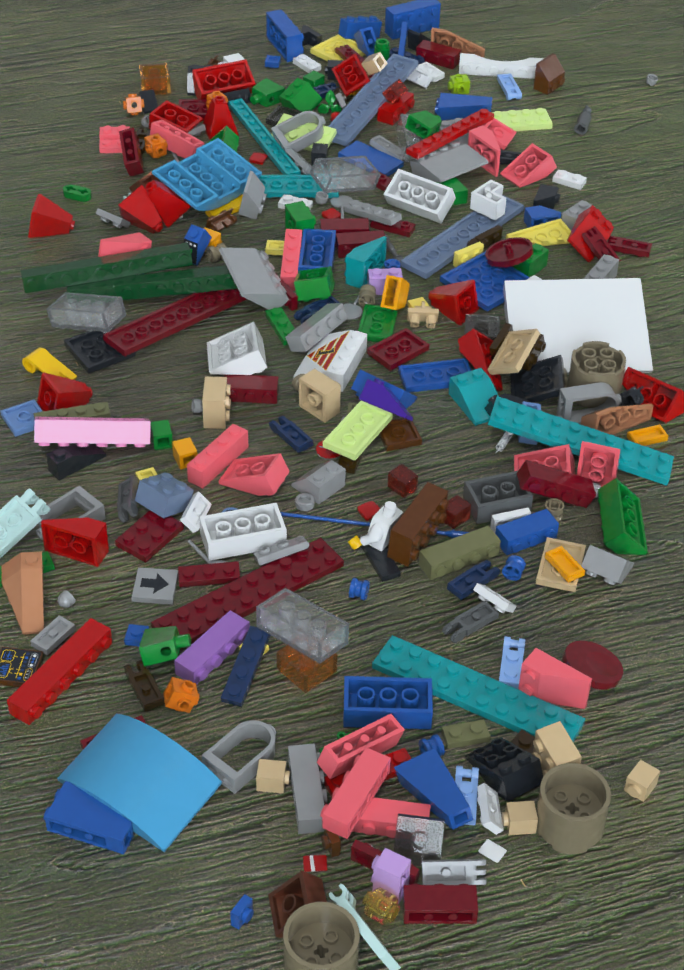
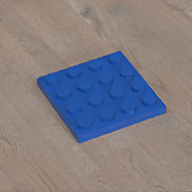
[440,251,530,312]

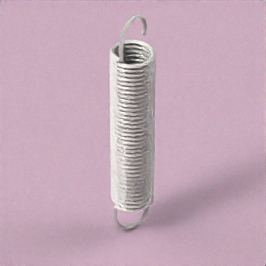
[495,431,513,454]

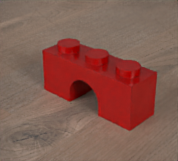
[377,89,415,126]

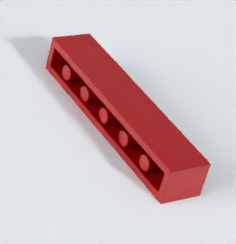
[7,618,112,725]

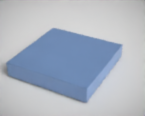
[0,399,42,437]

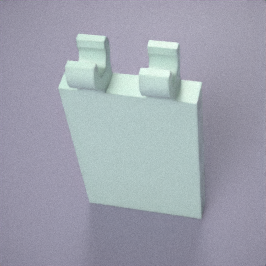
[0,488,50,558]
[329,884,401,970]

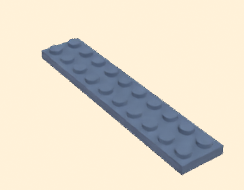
[328,53,418,146]
[401,195,524,279]

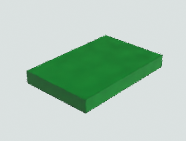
[358,304,398,342]

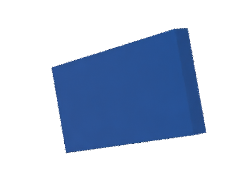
[338,140,404,177]
[398,358,471,393]

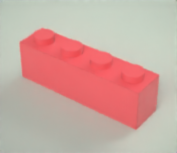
[150,120,204,158]
[280,229,302,291]
[187,424,249,489]
[317,714,405,779]
[320,747,391,839]
[352,798,431,841]

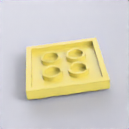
[310,34,365,62]

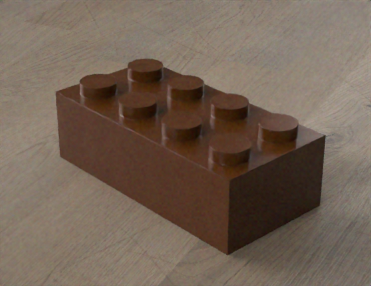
[387,482,449,567]

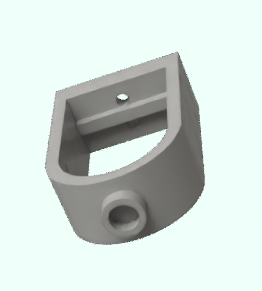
[271,111,326,156]
[556,382,621,424]
[36,486,106,540]
[202,720,276,794]

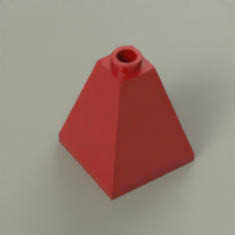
[202,96,239,140]
[145,180,191,227]
[118,185,164,234]
[28,194,75,238]
[428,280,479,326]
[37,373,92,411]

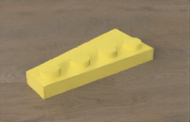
[506,218,571,246]

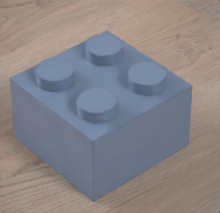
[135,472,194,518]

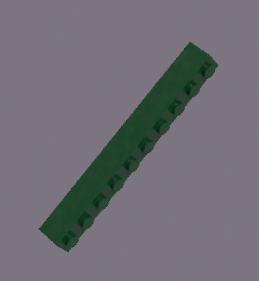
[20,242,193,293]
[66,265,238,306]

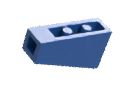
[435,93,492,120]
[394,748,473,830]
[44,781,134,855]

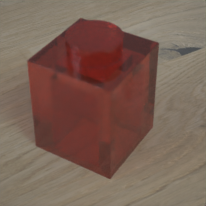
[382,79,408,105]
[387,464,418,498]
[444,495,471,529]

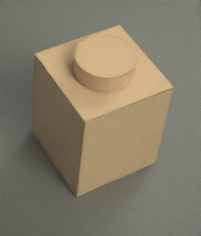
[361,52,388,75]
[256,759,290,793]
[624,760,660,802]
[502,801,538,835]

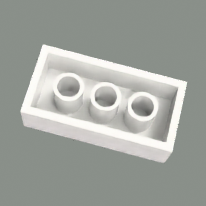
[383,169,456,224]
[199,503,287,561]

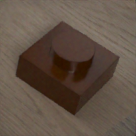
[321,829,341,858]

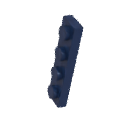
[221,626,271,707]

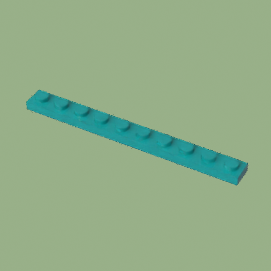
[228,98,301,175]

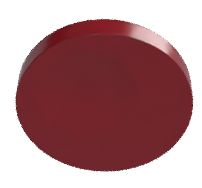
[485,237,534,267]
[562,640,623,690]

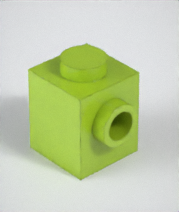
[448,74,470,94]

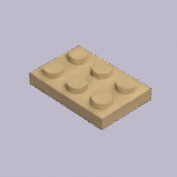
[488,329,540,375]
[536,537,586,592]

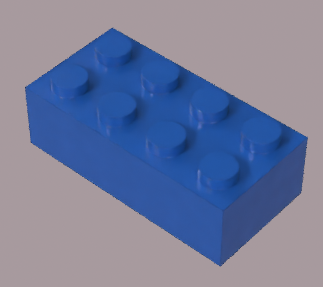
[385,0,441,40]
[266,9,304,62]
[298,229,336,272]
[343,676,433,729]

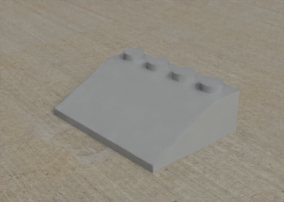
[410,141,488,183]
[219,248,289,310]

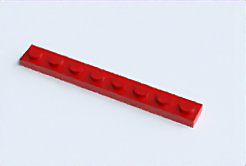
[406,109,494,160]

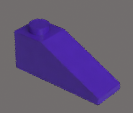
[359,379,413,421]

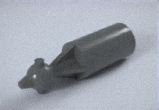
[574,105,592,135]

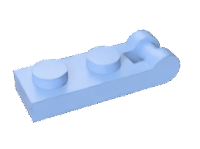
[497,73,522,101]
[499,636,526,689]
[455,766,479,825]

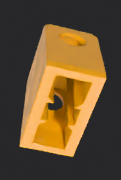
[380,275,410,310]

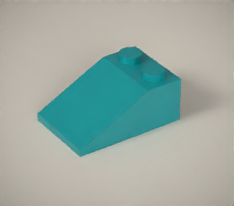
[344,236,387,288]
[448,368,498,426]

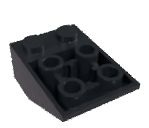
[465,737,544,801]

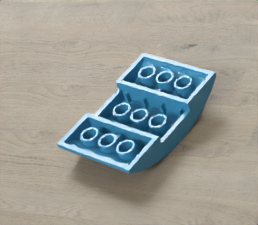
[152,138,262,211]
[57,713,222,852]

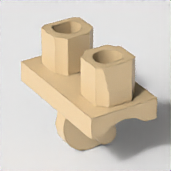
[407,301,439,328]

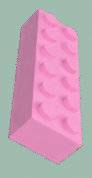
[34,417,150,447]

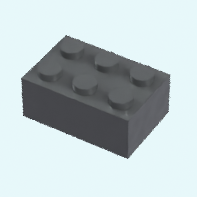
[463,471,533,524]

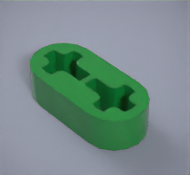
[63,184,92,202]

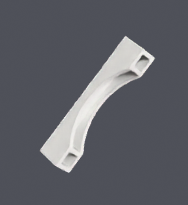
[459,53,544,79]

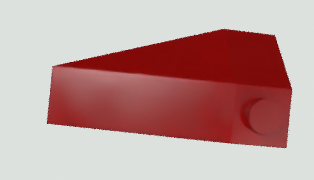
[458,329,503,391]
[622,367,684,423]

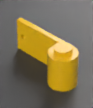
[22,347,77,380]

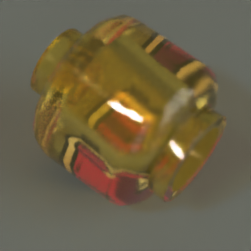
[362,887,400,925]

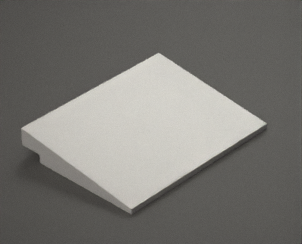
[503,278,653,375]

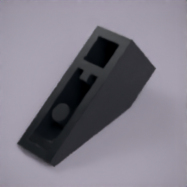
[46,444,106,481]

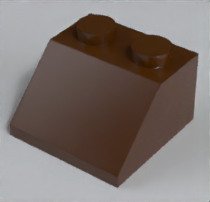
[534,53,565,95]

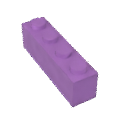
[174,610,250,685]

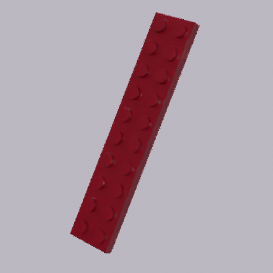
[103,289,247,356]
[151,537,344,650]

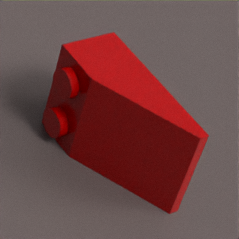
[332,53,370,97]
[149,100,203,133]
[567,205,614,263]
[41,517,109,567]

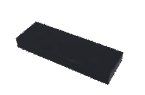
[359,535,401,582]

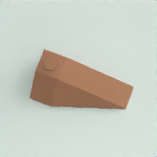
[431,27,485,58]
[581,404,653,435]
[2,551,44,635]

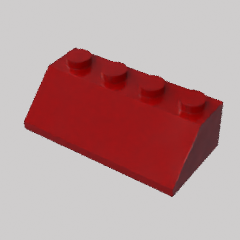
[192,59,256,99]

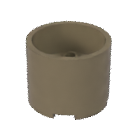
[567,341,626,408]
[536,763,611,854]
[283,902,360,970]

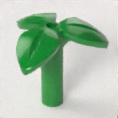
[318,90,343,114]

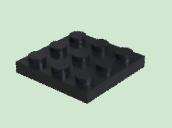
[64,323,136,374]
[510,355,565,403]

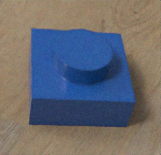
[265,55,281,69]
[124,624,150,647]
[230,894,254,930]

